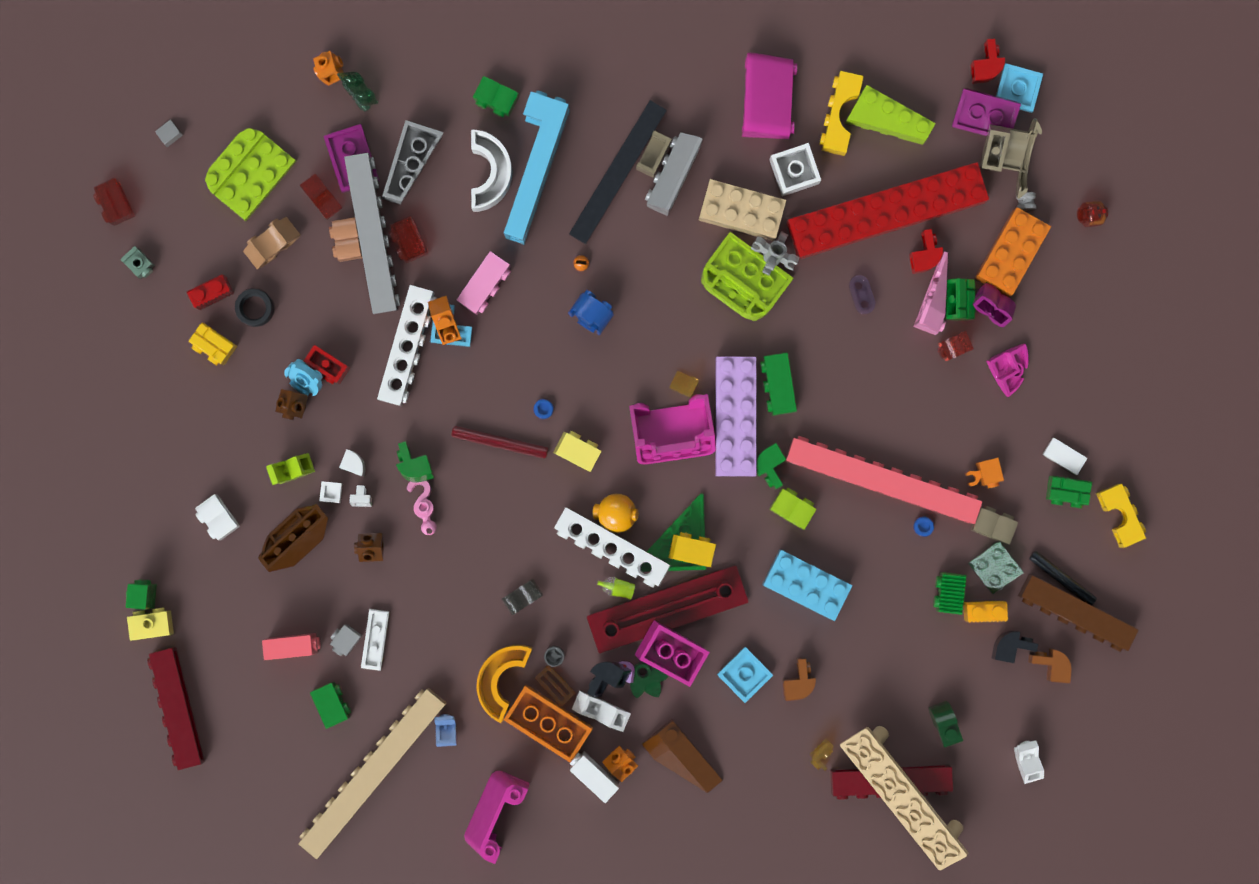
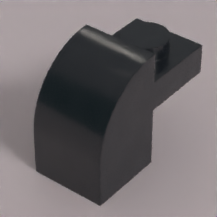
[991,631,1038,663]
[587,662,632,697]

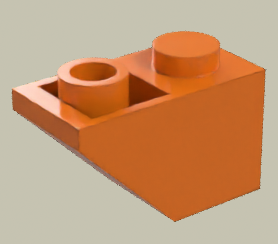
[428,296,461,345]

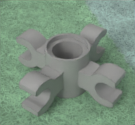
[751,231,799,275]

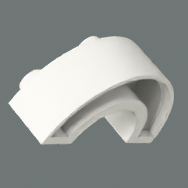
[471,130,512,212]

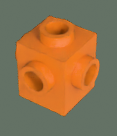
[313,51,345,86]
[602,746,638,782]

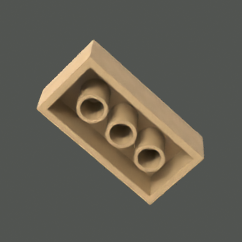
[699,179,786,241]

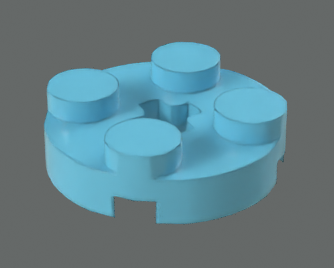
[284,359,323,396]

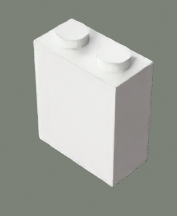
[570,751,619,803]

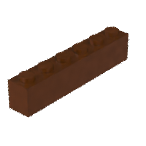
[1018,575,1139,652]

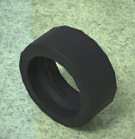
[235,288,274,327]

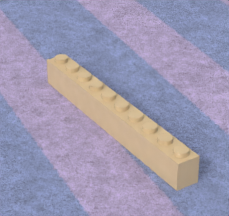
[299,688,446,859]

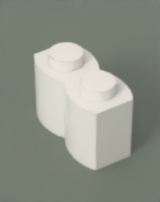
[195,494,240,540]

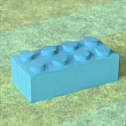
[762,550,853,621]

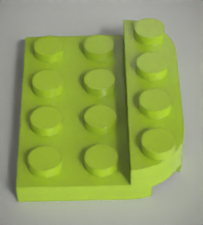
[205,128,297,221]
[701,232,793,321]

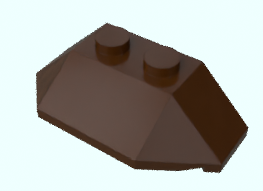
[258,504,328,572]

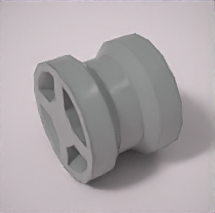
[1016,192,1037,211]

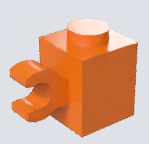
[965,458,1004,489]

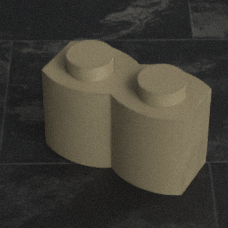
[970,506,1018,545]

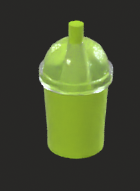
[597,576,635,599]

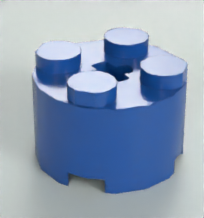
[568,290,614,335]

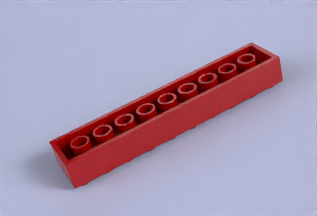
[787,162,989,260]

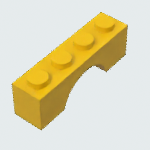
[819,71,863,156]

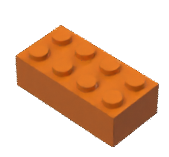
[974,207,1051,297]
[503,684,593,762]

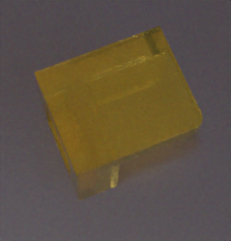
[669,371,699,398]

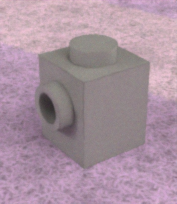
[330,624,362,656]

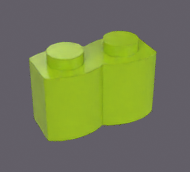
[769,488,817,530]

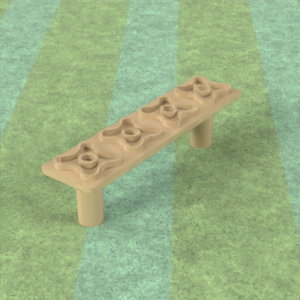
[840,726,968,870]

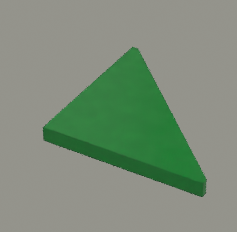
[641,494,706,572]

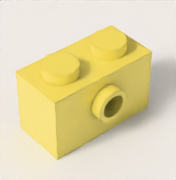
[553,431,601,472]
[127,608,174,641]

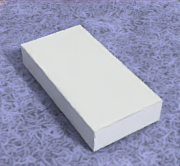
[1042,438,1087,475]

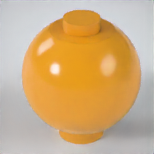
[593,494,639,533]

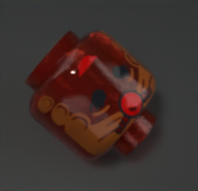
[1077,201,1108,227]

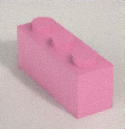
[457,251,511,315]

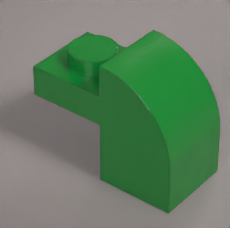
[396,441,434,483]
[756,443,786,489]

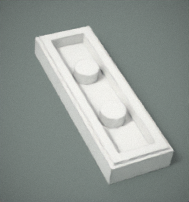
[361,609,390,671]

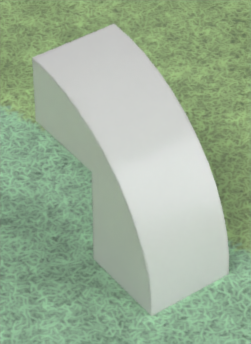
[572,691,631,732]

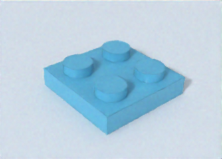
[996,63,1043,113]
[717,647,773,703]

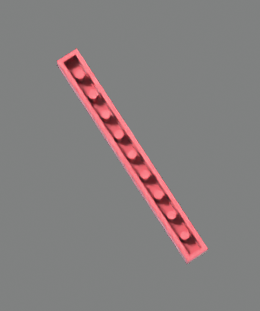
[785,436,982,524]

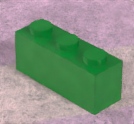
[760,353,797,416]

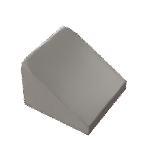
[155,120,183,147]

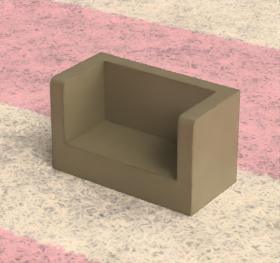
[636,131,672,178]

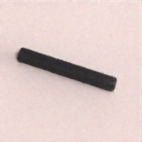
[1029,551,1097,606]

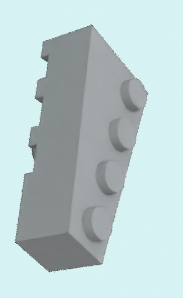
[382,120,444,205]

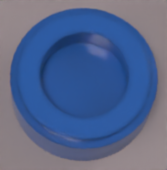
[534,399,554,419]
[913,517,934,536]

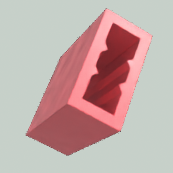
[262,633,321,660]

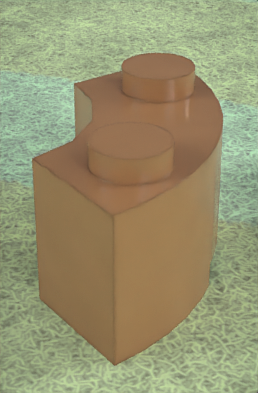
[243,217,301,270]

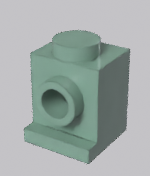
[120,246,155,279]

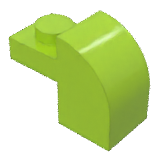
[266,453,315,485]

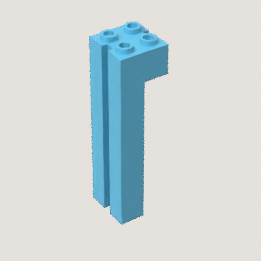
[504,91,570,245]

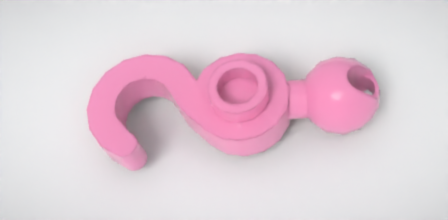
[407,481,437,535]

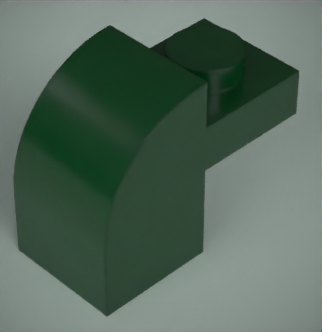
[928,701,963,747]

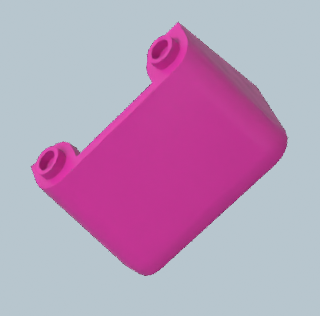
[742,53,797,139]
[629,394,716,464]
[464,771,530,864]

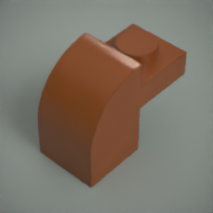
[1028,648,1071,683]
[782,658,816,701]

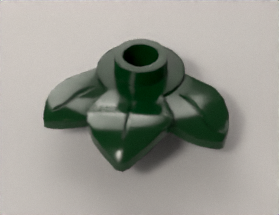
[630,661,668,698]

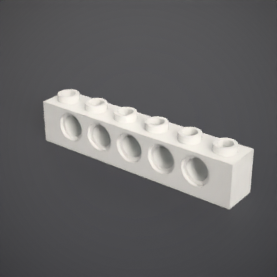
[377,285,437,407]
[554,507,671,588]

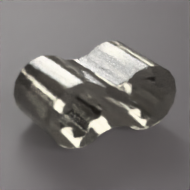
[502,579,543,615]

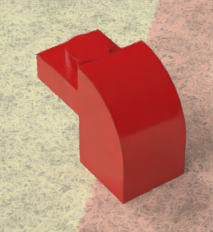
[970,39,1005,84]
[909,229,943,274]

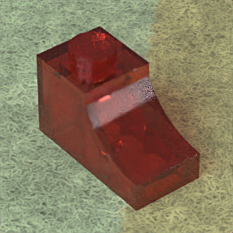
[300,174,342,220]
[937,331,974,361]

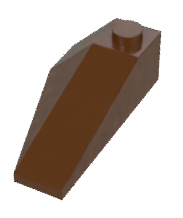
[642,719,723,793]

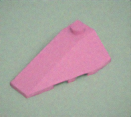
[913,251,948,335]

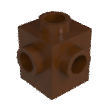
[275,389,308,420]
[354,533,384,562]

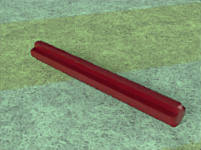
[451,426,548,459]

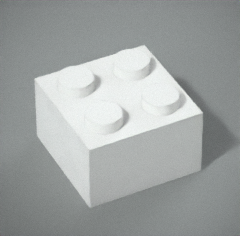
[769,143,821,196]

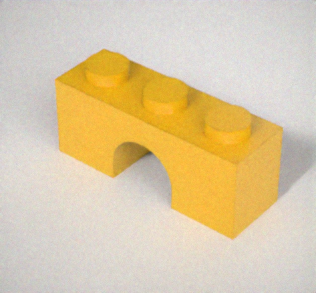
[1096,484,1146,548]

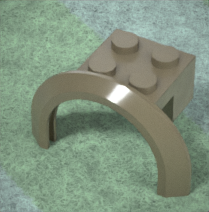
[980,118,1042,199]

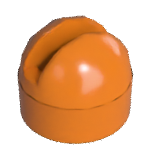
[573,255,589,272]

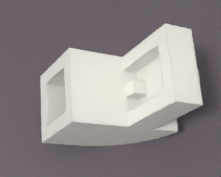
[1014,740,1044,784]

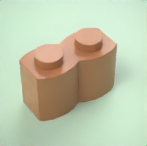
[329,217,363,262]

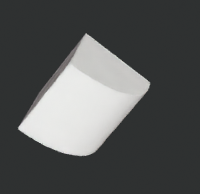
[339,449,365,477]

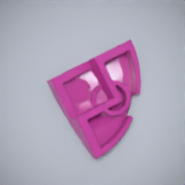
[986,343,1029,397]

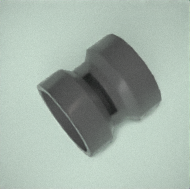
[544,646,565,667]

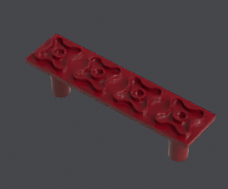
[587,565,748,653]

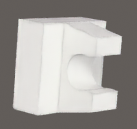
[320,481,342,503]
[350,485,372,507]

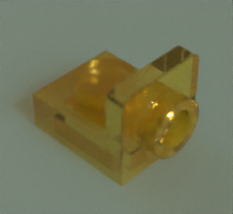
[810,739,834,771]

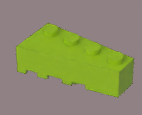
[845,85,936,145]

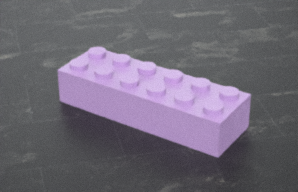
[715,357,756,477]

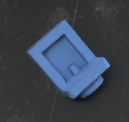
[434,714,457,747]

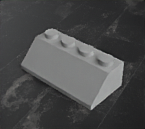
[645,132,703,216]

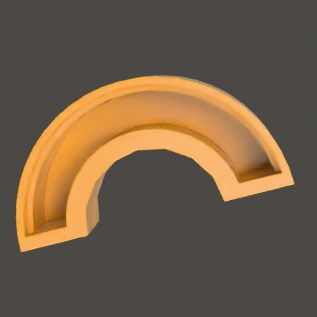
[477,645,533,723]

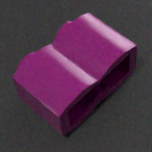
[973,283,1016,327]

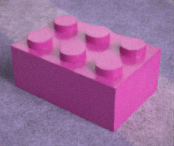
[635,620,710,687]

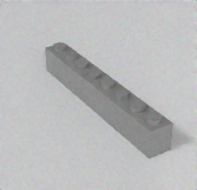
[344,153,400,314]

